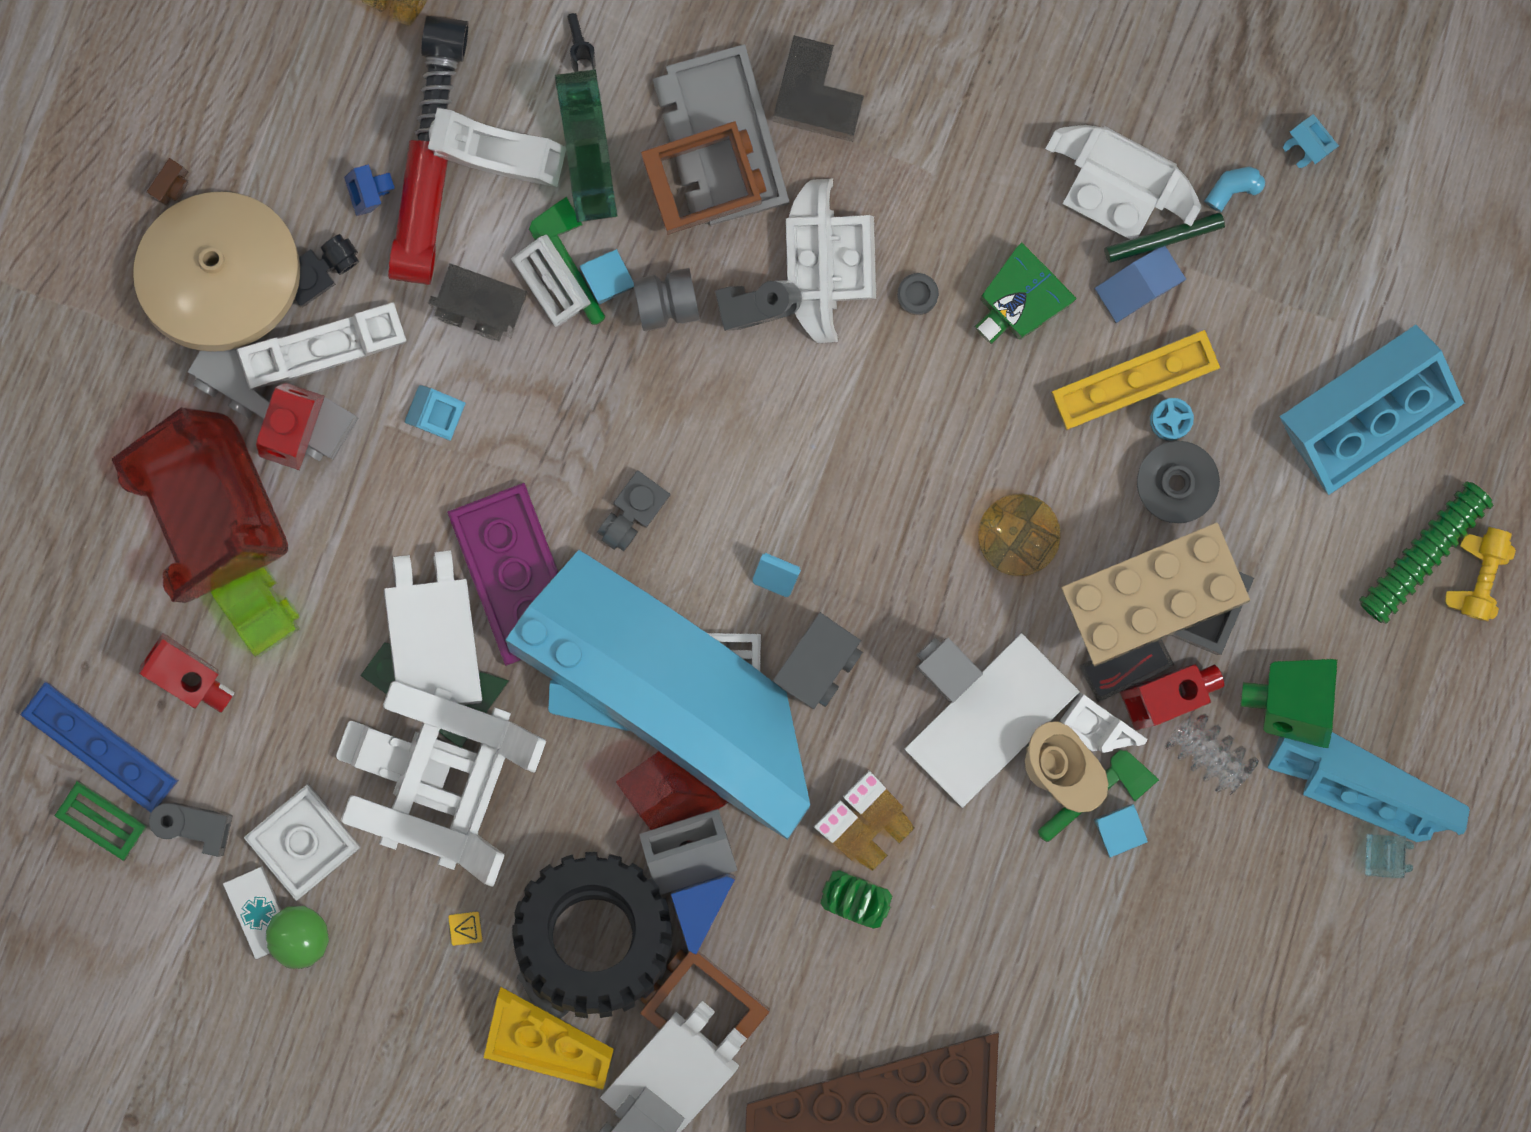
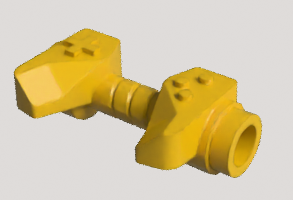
[1444,527,1516,622]

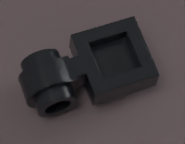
[295,234,359,308]

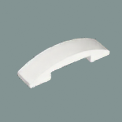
[236,302,406,390]

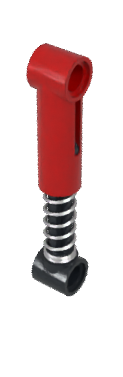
[388,15,469,285]

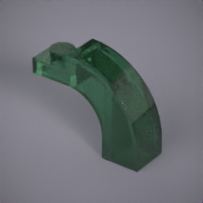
[555,69,618,222]

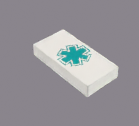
[223,866,281,959]

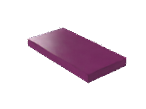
[447,483,558,666]

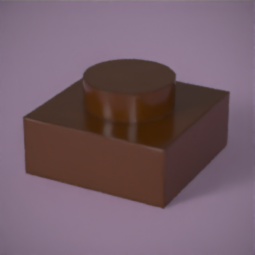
[147,158,189,205]

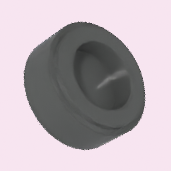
[897,273,939,315]

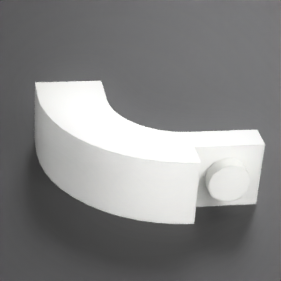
[428,108,567,187]

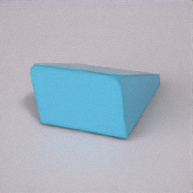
[580,249,634,305]
[405,385,466,441]
[753,553,801,597]
[1094,804,1148,858]

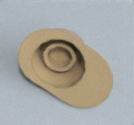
[1025,722,1108,813]

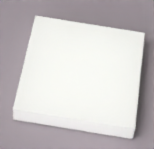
[244,784,361,901]

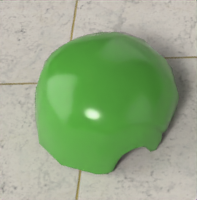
[266,906,329,969]

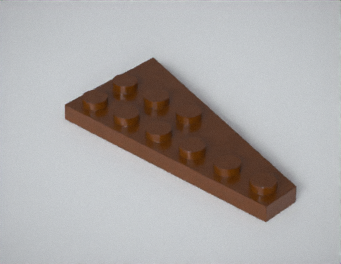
[745,1031,999,1132]

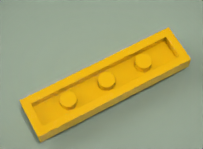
[1051,330,1220,431]

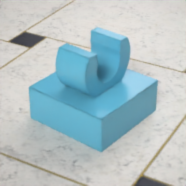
[1283,114,1339,168]

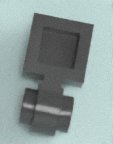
[597,470,671,552]

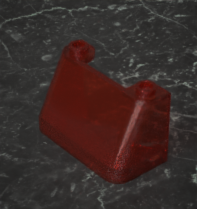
[112,407,288,603]

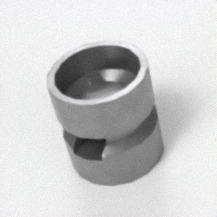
[633,268,700,332]

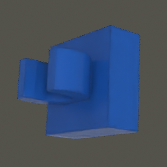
[344,164,395,216]

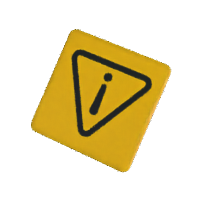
[448,912,482,946]

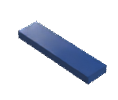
[21,682,179,813]

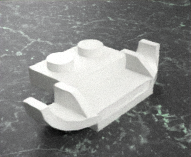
[1045,125,1201,240]
[786,178,876,343]

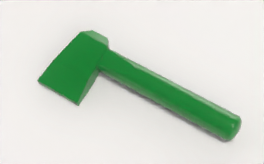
[529,197,605,325]
[1038,750,1159,842]

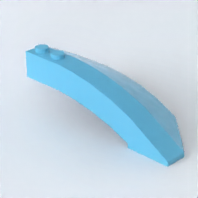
[506,550,810,840]

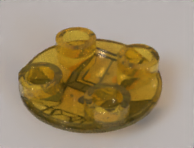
[978,494,1061,576]

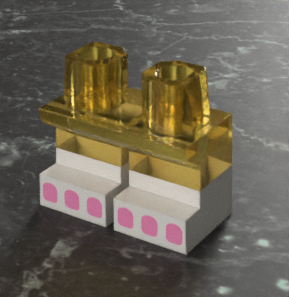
[814,770,914,871]

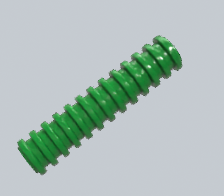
[1359,481,1494,624]

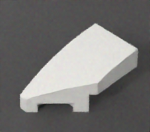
[1059,692,1148,753]

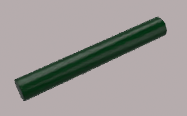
[1104,212,1225,263]

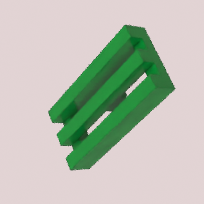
[54,781,148,861]

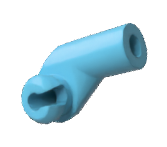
[1204,166,1265,213]

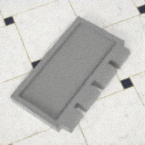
[653,44,789,226]

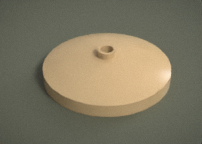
[133,192,300,352]

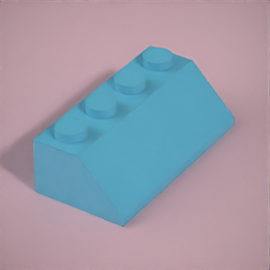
[1279,325,1465,495]

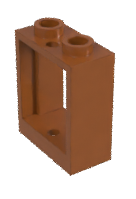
[641,121,767,235]
[640,949,770,1048]

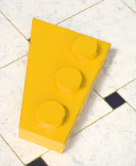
[483,987,614,1090]

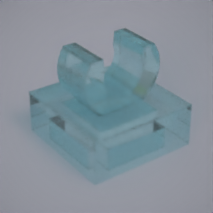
[1365,834,1414,878]

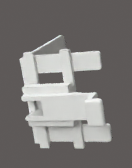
[336,681,546,887]

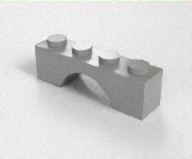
[188,347,359,461]

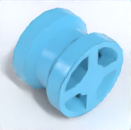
[1150,398,1194,441]

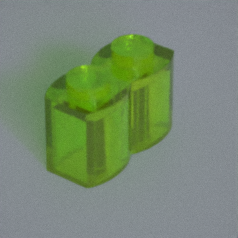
[209,561,300,657]

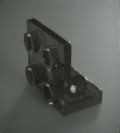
[428,263,528,342]

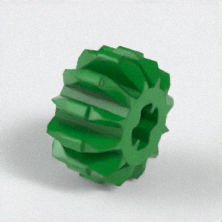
[820,870,893,929]

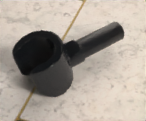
[567,13,596,73]

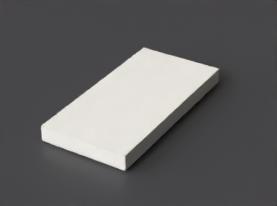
[904,633,1080,808]

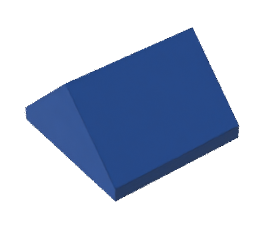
[671,873,735,954]

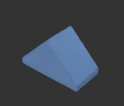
[1094,246,1186,323]

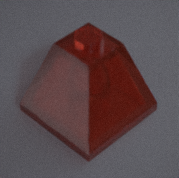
[616,751,729,830]

